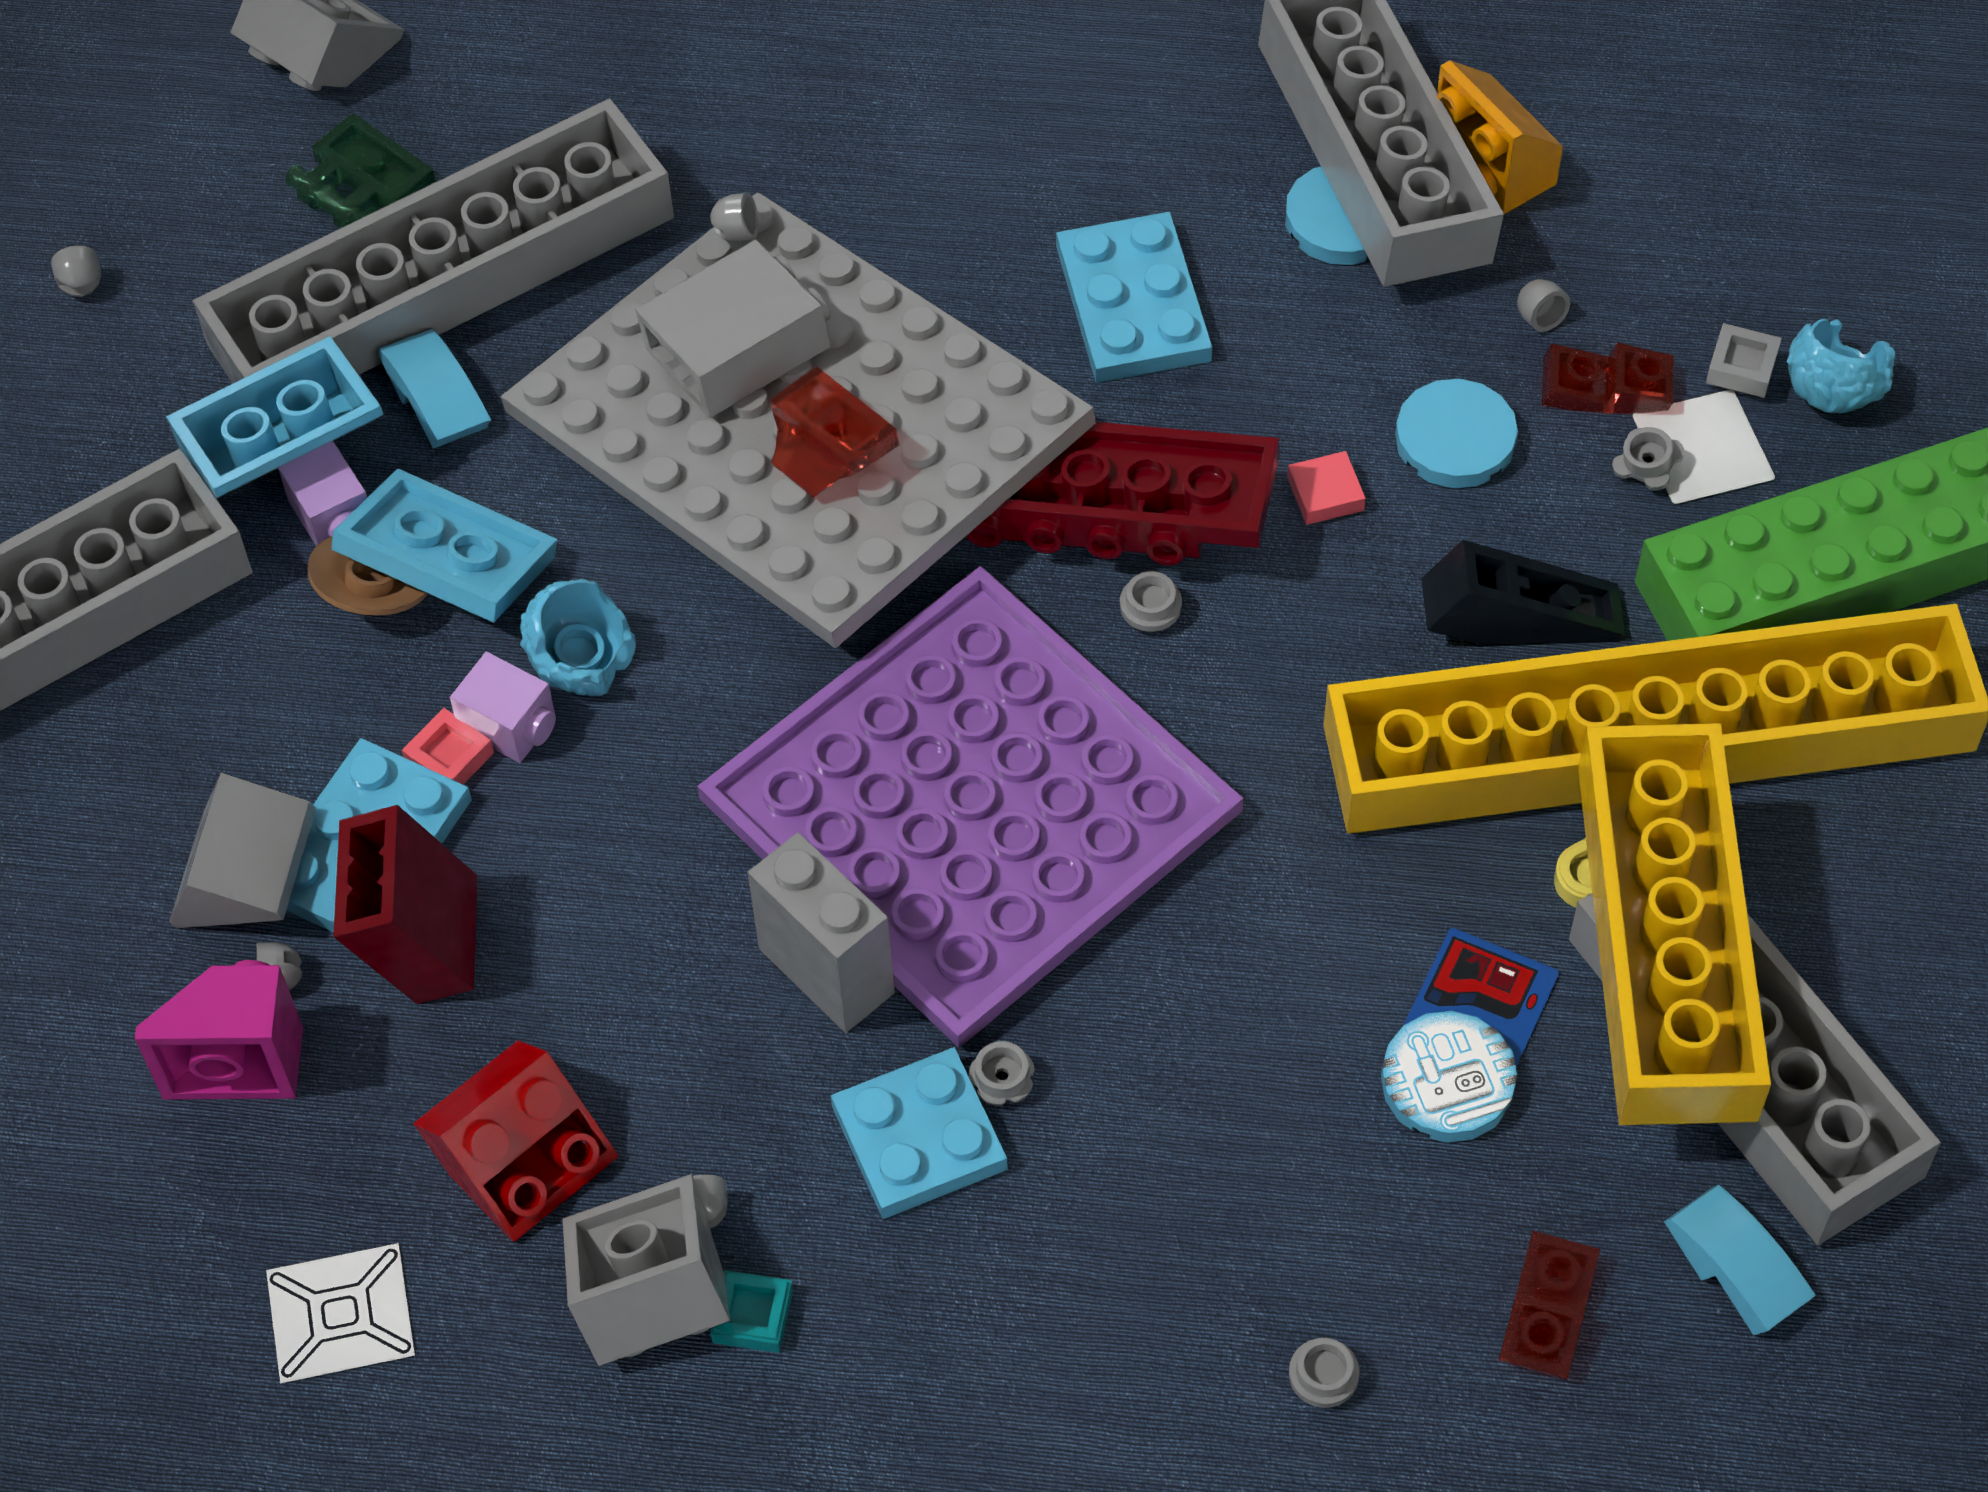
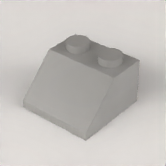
[230,0,404,91]
[563,1174,730,1366]

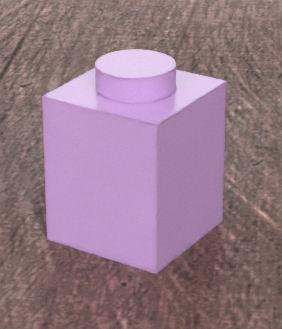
[278,441,367,546]
[450,651,556,763]

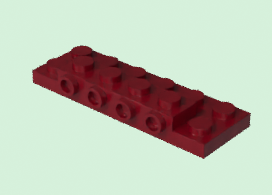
[966,422,1280,565]

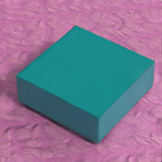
[710,1270,793,1353]

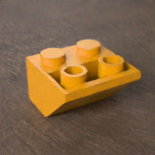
[1436,60,1563,214]

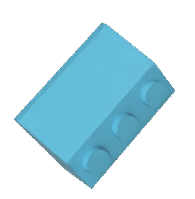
[166,336,384,499]

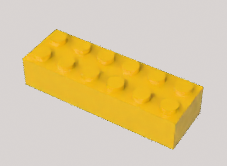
[1578,723,1771,1125]

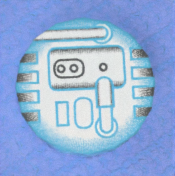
[1381,1011,1517,1143]

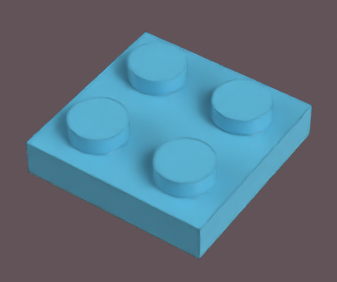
[831,1047,1008,1219]

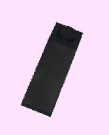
[1421,540,1626,645]

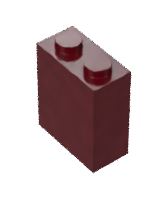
[333,805,478,1004]

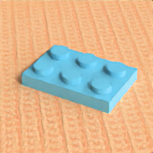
[1056,212,1212,383]
[331,469,557,623]
[286,738,472,933]

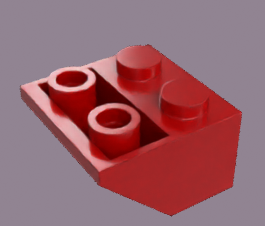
[413,1040,619,1242]

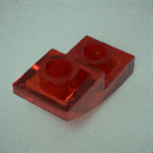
[1542,343,1674,414]
[1498,1231,1600,1380]

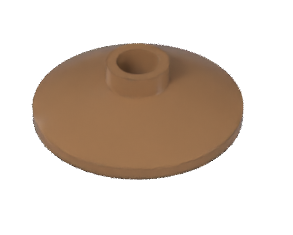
[308,536,428,616]

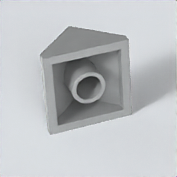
[169,773,316,928]

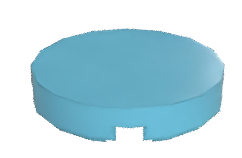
[1285,167,1367,265]
[1395,378,1518,488]

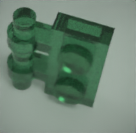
[285,113,436,229]

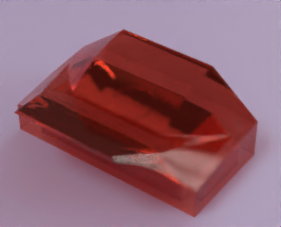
[770,366,900,498]

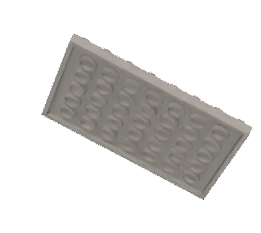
[501,192,1096,648]

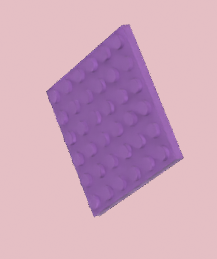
[697,566,1243,1048]

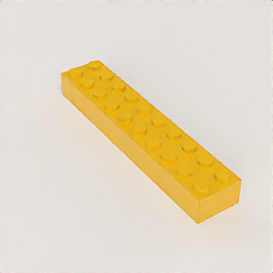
[1323,604,1988,834]

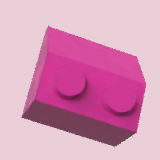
[135,960,303,1100]

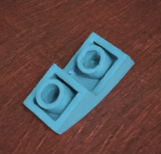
[377,328,491,449]
[1664,1185,1816,1336]

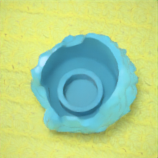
[1786,319,1895,414]
[520,578,636,697]

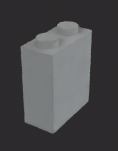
[635,239,831,418]
[747,832,895,1033]

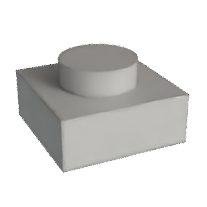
[1706,323,1782,398]

